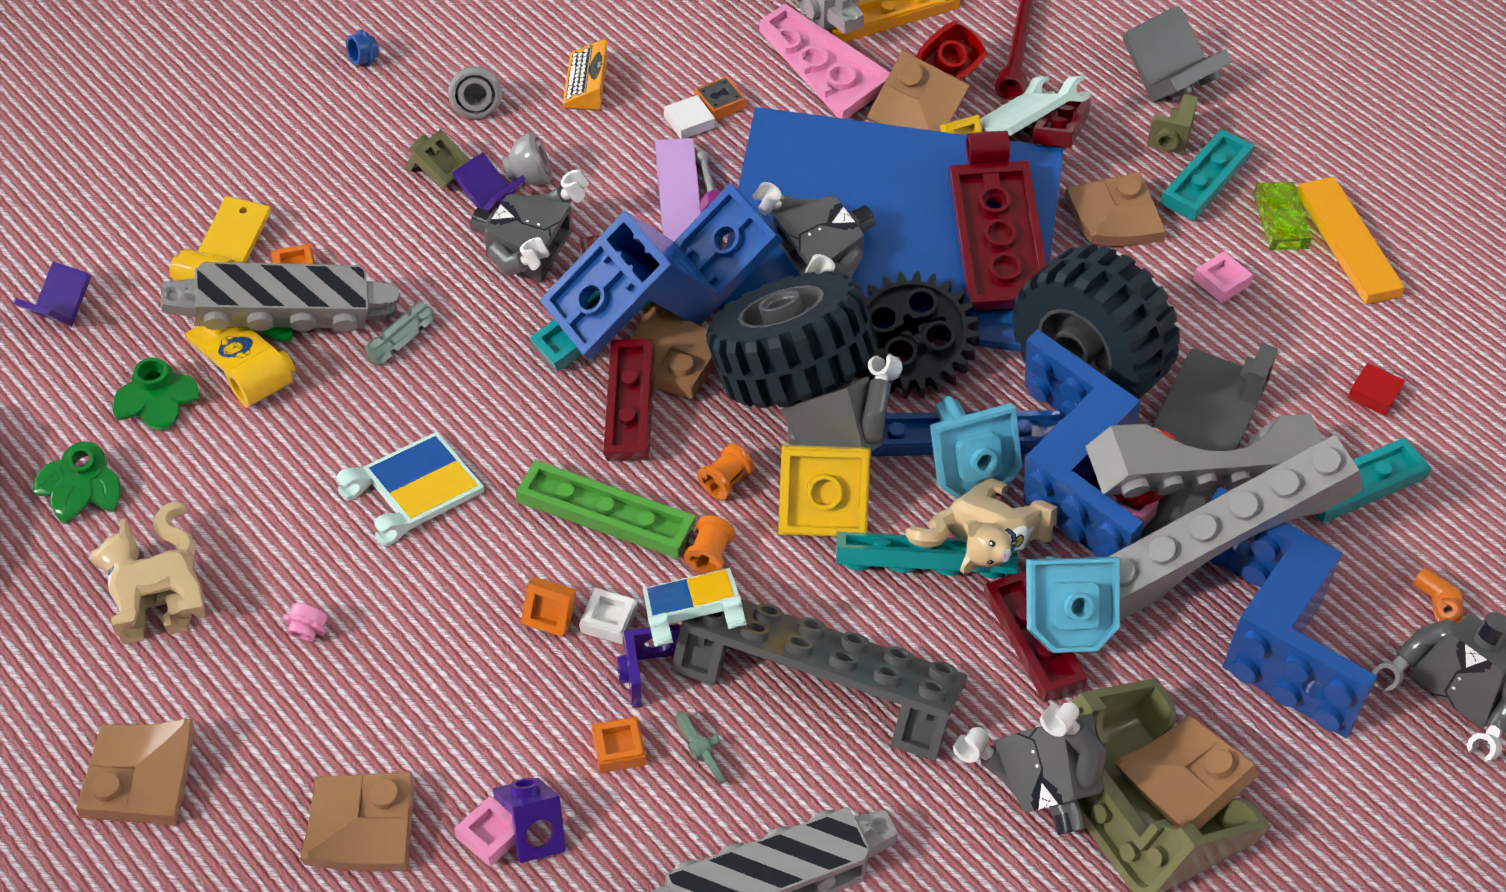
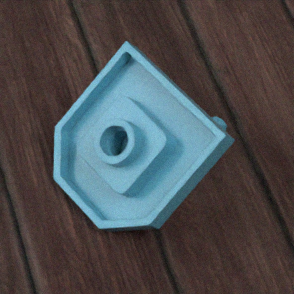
[930,396,1022,498]
[1026,556,1120,653]

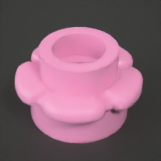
[282,603,328,642]

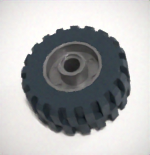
[1012,245,1180,399]
[706,271,878,408]

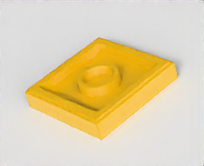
[778,445,871,536]

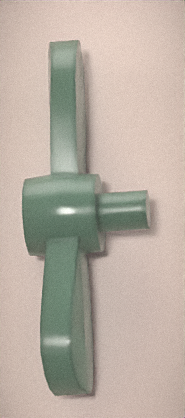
[675,711,727,785]

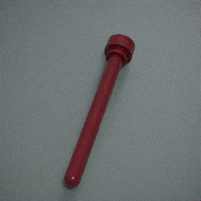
[995,0,1034,100]

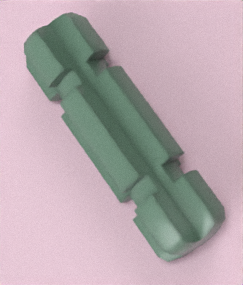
[365,302,434,365]

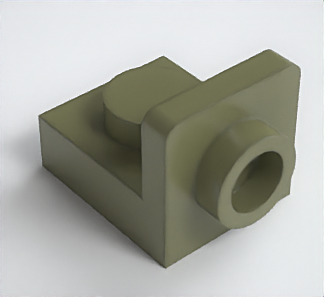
[1147,94,1199,155]
[405,129,470,191]

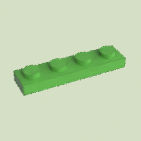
[516,460,696,559]

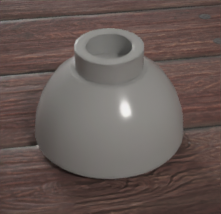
[448,66,502,119]
[502,132,552,185]

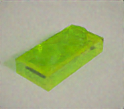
[1253,182,1312,251]

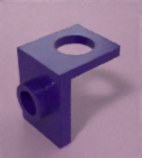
[452,152,526,211]
[13,262,92,327]
[617,624,680,708]
[493,778,566,863]

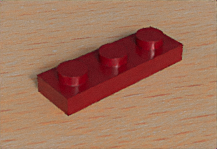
[1032,98,1091,150]
[603,338,655,461]
[983,570,1088,702]

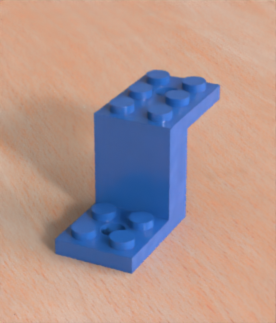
[540,183,783,359]
[1024,329,1143,557]
[1209,487,1378,738]

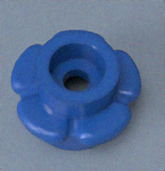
[346,30,378,67]

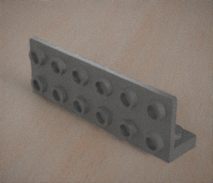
[1141,343,1278,539]
[671,599,967,761]

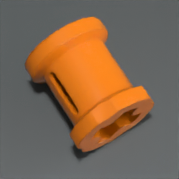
[697,443,755,500]
[684,515,735,574]

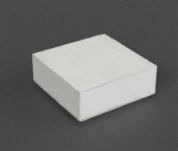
[664,95,715,139]
[579,588,638,645]

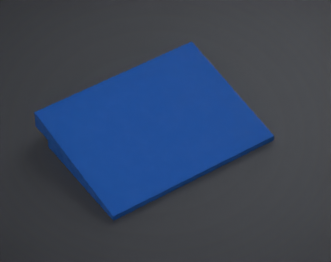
[717,107,1064,352]

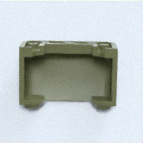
[1072,678,1271,892]

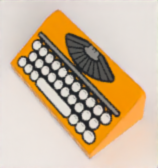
[563,40,608,110]

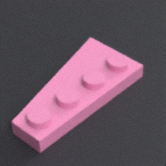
[759,4,890,119]

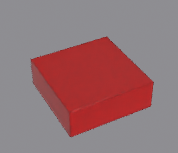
[1347,362,1406,416]

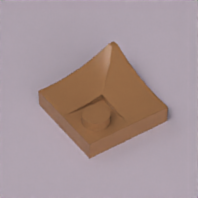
[866,50,969,132]
[1065,171,1166,246]
[632,301,715,399]
[1114,715,1259,830]
[76,718,194,826]
[300,772,415,872]

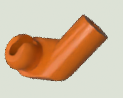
[1413,567,1464,623]

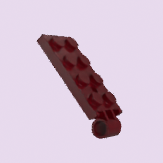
[948,130,1047,311]

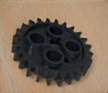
[858,271,979,399]

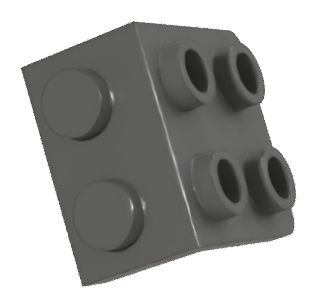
[1123,6,1232,102]

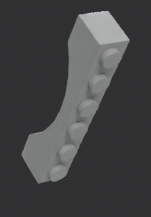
[1085,414,1322,498]
[1109,434,1362,621]

